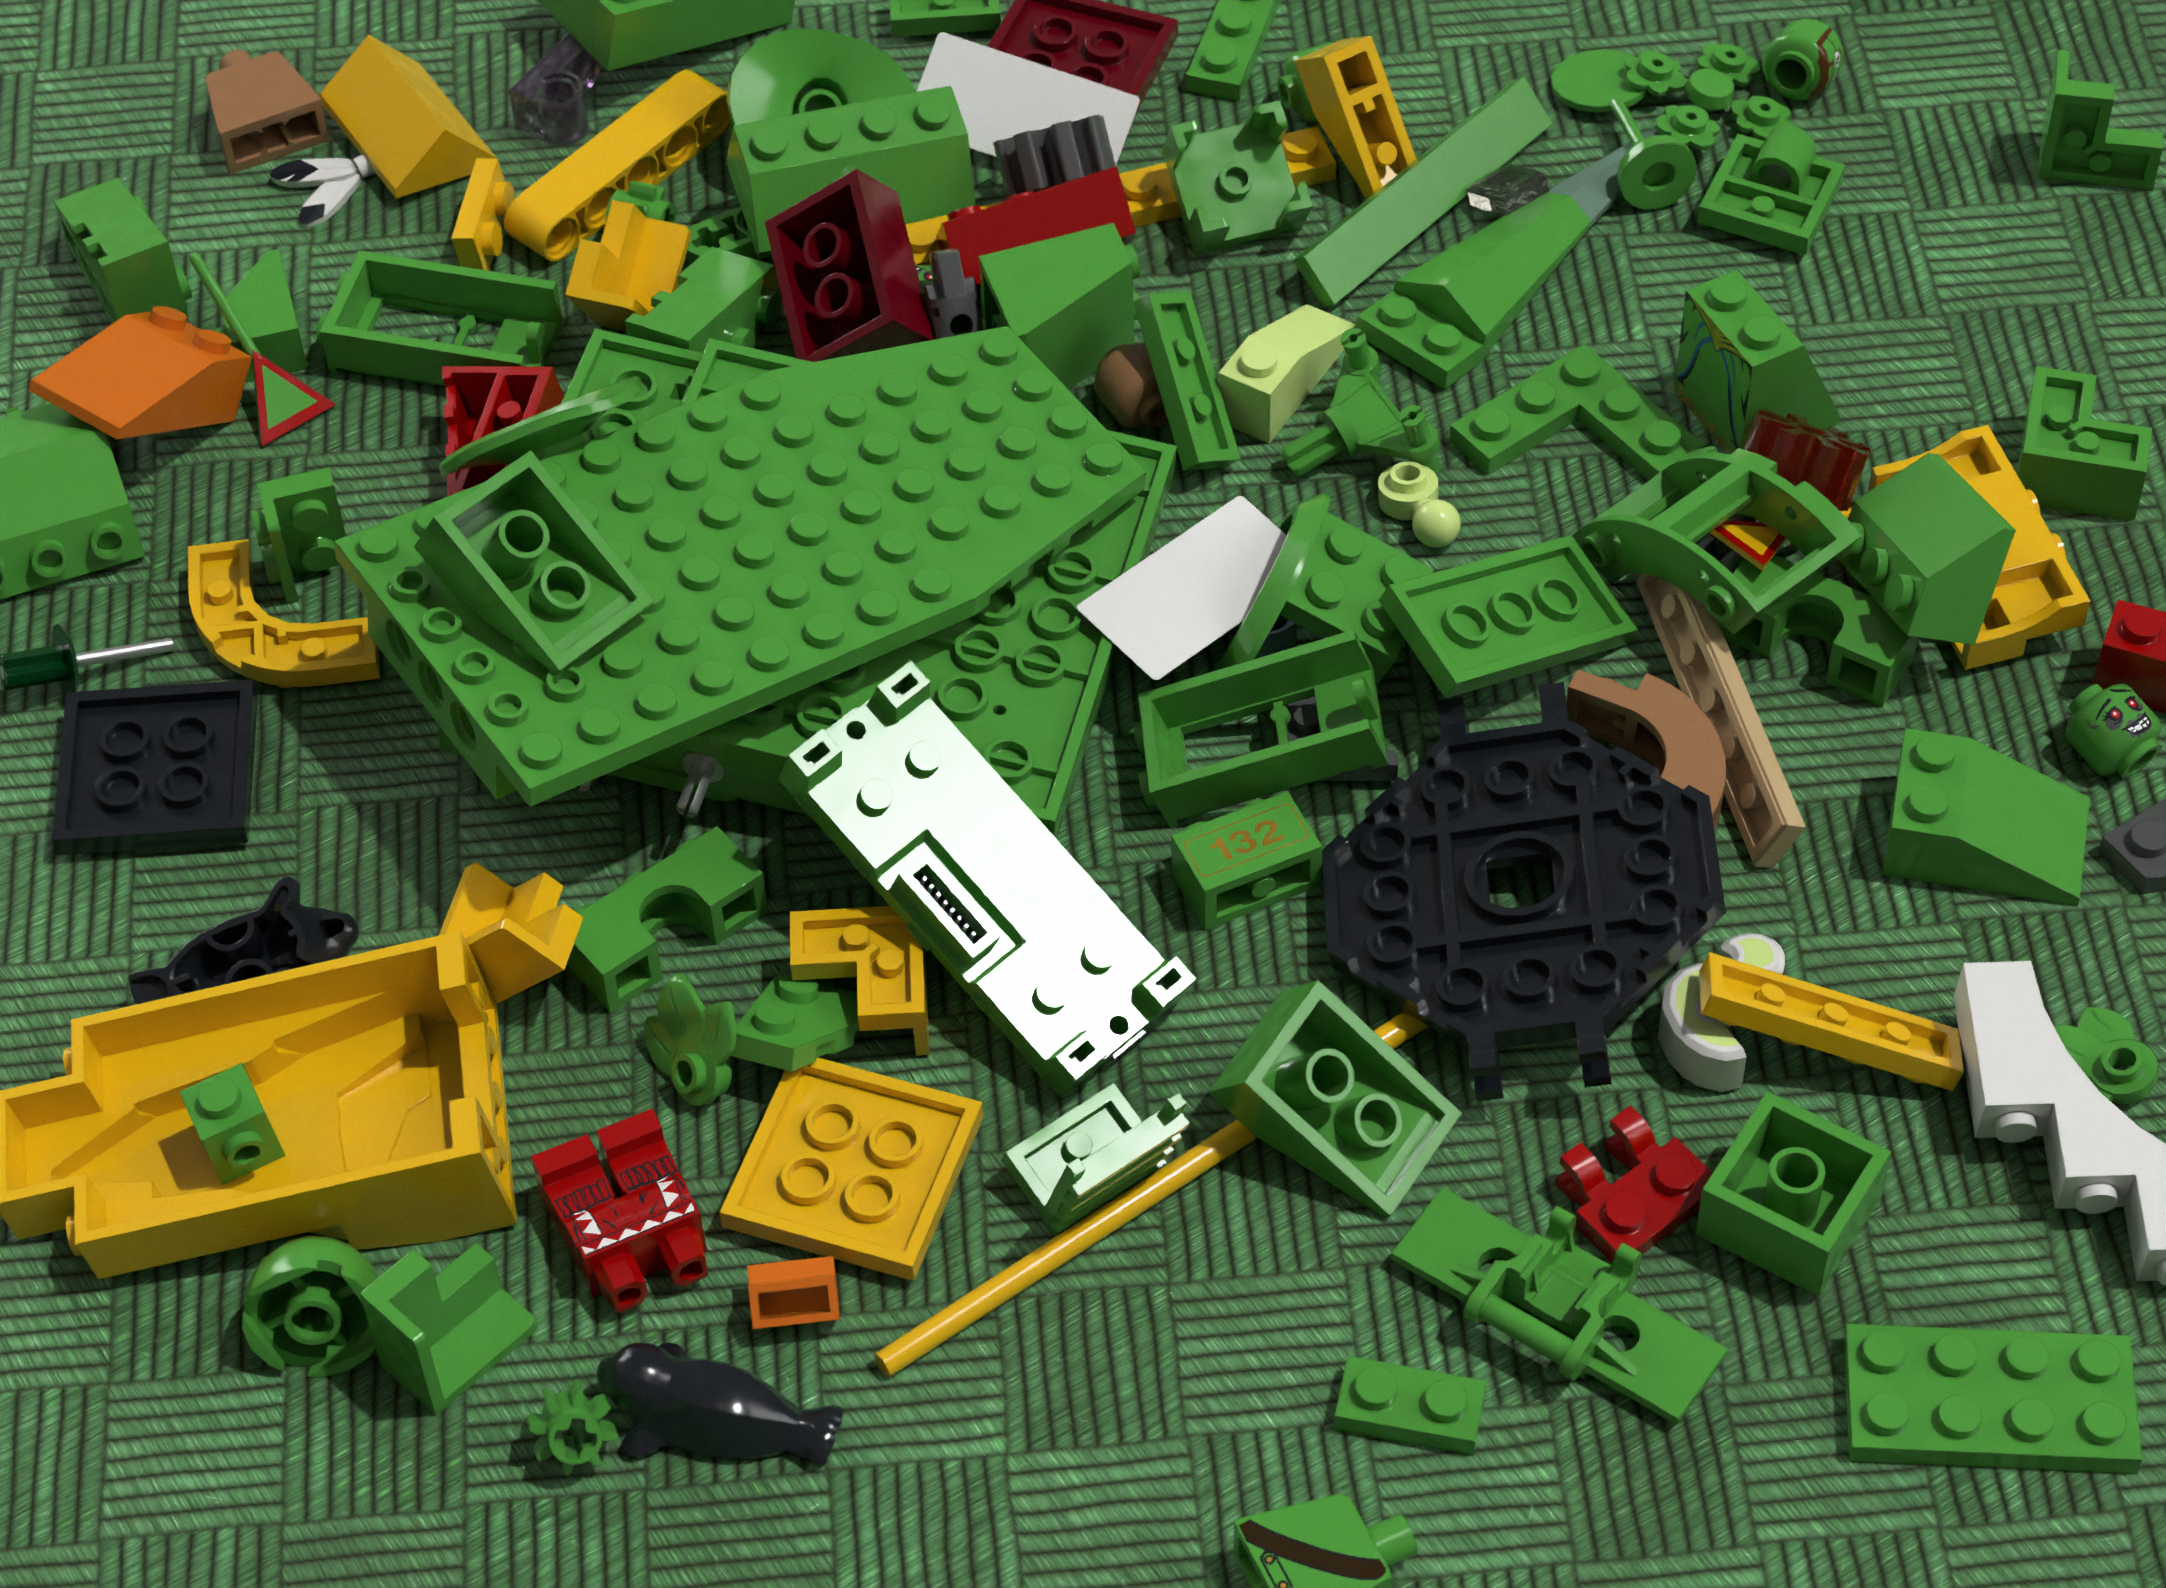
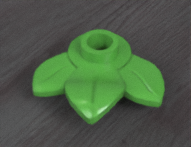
[644,973,737,1106]
[2054,1007,2159,1104]

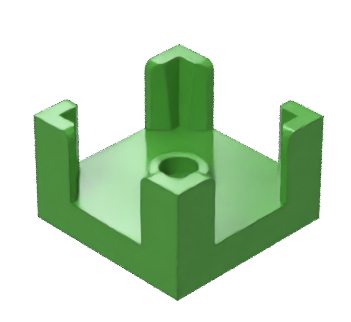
[1162,100,1313,255]

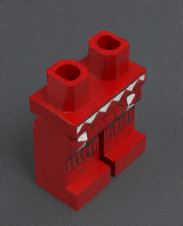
[531,1108,708,1313]

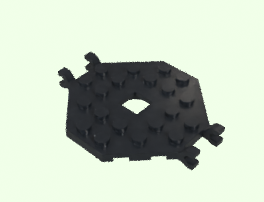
[1322,682,1726,1102]

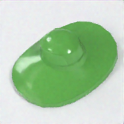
[727,28,915,126]
[439,376,643,477]

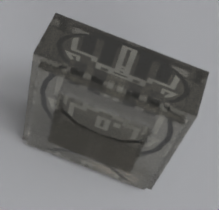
[1466,164,1549,215]

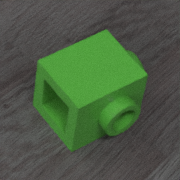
[179,1063,286,1185]

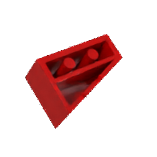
[936,166,1137,296]
[442,366,564,497]

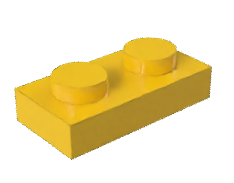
[451,158,515,271]

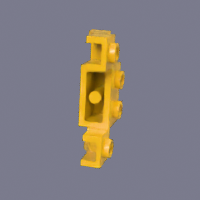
[1868,425,2090,670]

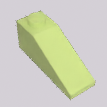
[1218,304,1356,444]

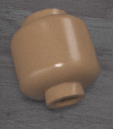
[1093,343,1168,430]

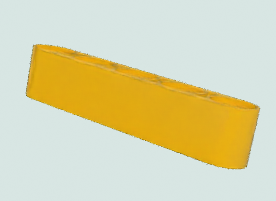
[504,70,732,262]

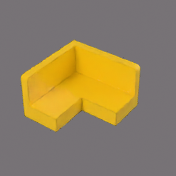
[565,200,691,331]
[439,863,584,1004]
[790,906,929,1056]

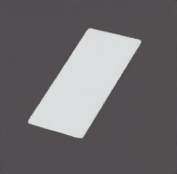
[916,32,1140,165]
[1077,496,1287,680]

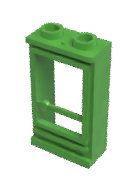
[317,250,564,387]
[1133,630,1389,828]

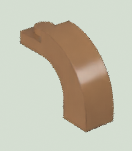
[1566,669,1726,835]

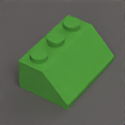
[1837,453,2016,645]

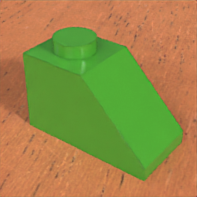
[214,249,308,382]

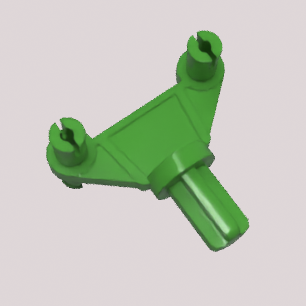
[1280,328,1441,476]

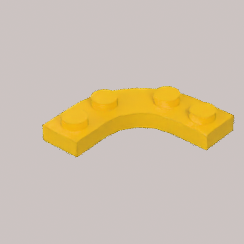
[188,539,380,688]

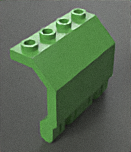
[0,399,145,599]

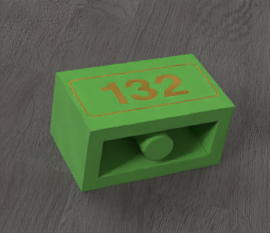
[1171,791,1322,930]

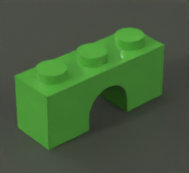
[1717,556,1918,707]
[566,826,768,1013]

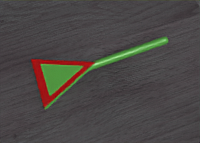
[189,253,336,447]

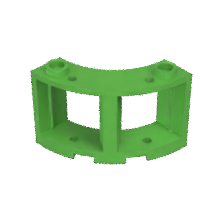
[1572,446,1862,635]

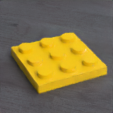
[719,1058,984,1281]

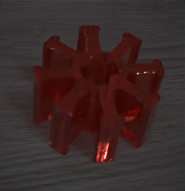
[1743,409,1871,511]

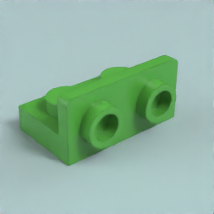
[251,467,346,603]

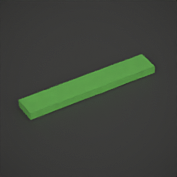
[1293,76,1553,308]

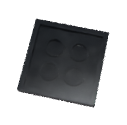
[52,680,258,856]

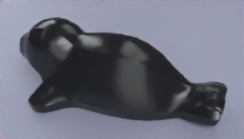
[128,877,360,1004]
[596,1342,844,1467]

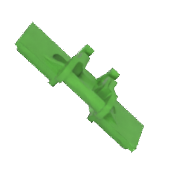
[1391,1187,1729,1425]

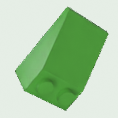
[414,450,655,675]
[1882,728,2090,906]
[1208,980,1462,1217]

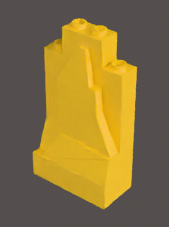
[0,930,517,1279]

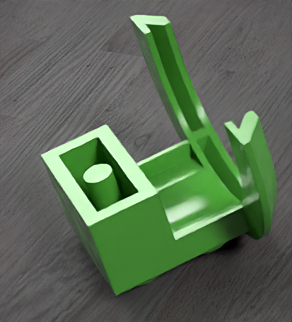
[1210,492,1434,686]

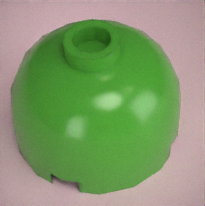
[242,1236,378,1378]

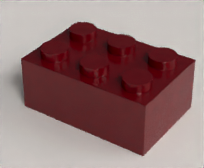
[765,169,934,362]

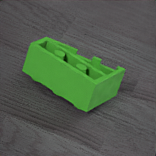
[54,178,192,324]
[625,246,782,353]

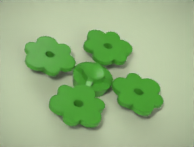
[1624,43,1792,150]

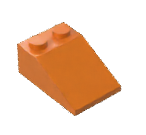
[28,306,252,439]

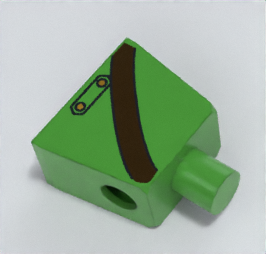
[1234,1494,1418,1588]

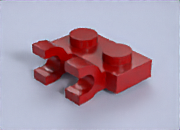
[1555,1105,1713,1263]

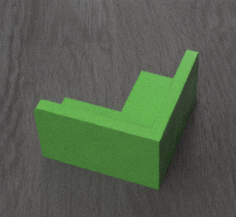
[2038,50,2163,190]
[2017,366,2152,520]
[359,1243,537,1416]

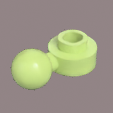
[1378,461,1461,548]

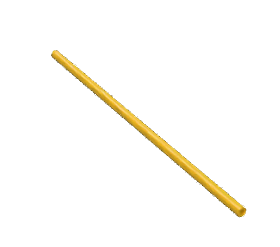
[874,1011,1429,1378]

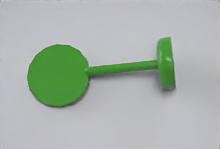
[1551,49,1697,210]

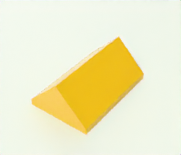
[320,34,496,198]

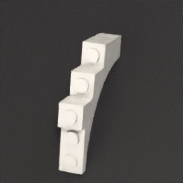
[1954,961,2166,1286]

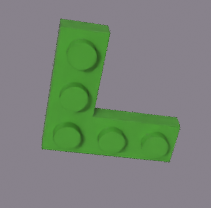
[1449,344,1704,481]

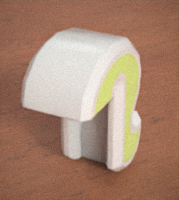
[1658,933,1785,1092]

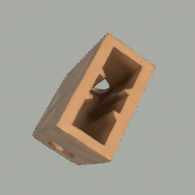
[205,50,330,175]

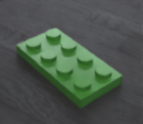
[1379,535,1639,698]
[1843,1324,2142,1474]

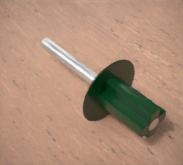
[0,624,174,697]

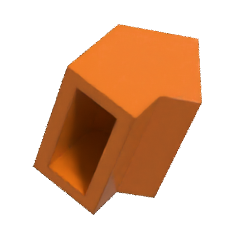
[747,1256,840,1329]

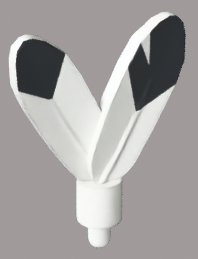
[270,155,376,228]

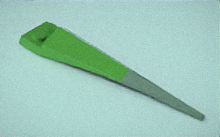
[1355,127,1662,389]

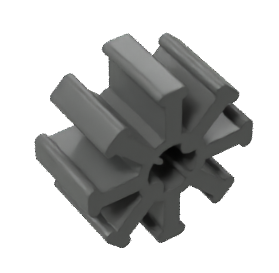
[993,115,1116,198]

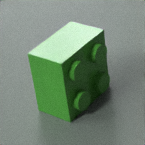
[1695,1091,1891,1296]

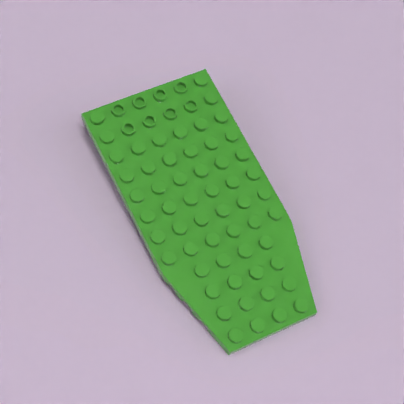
[335,326,1147,807]

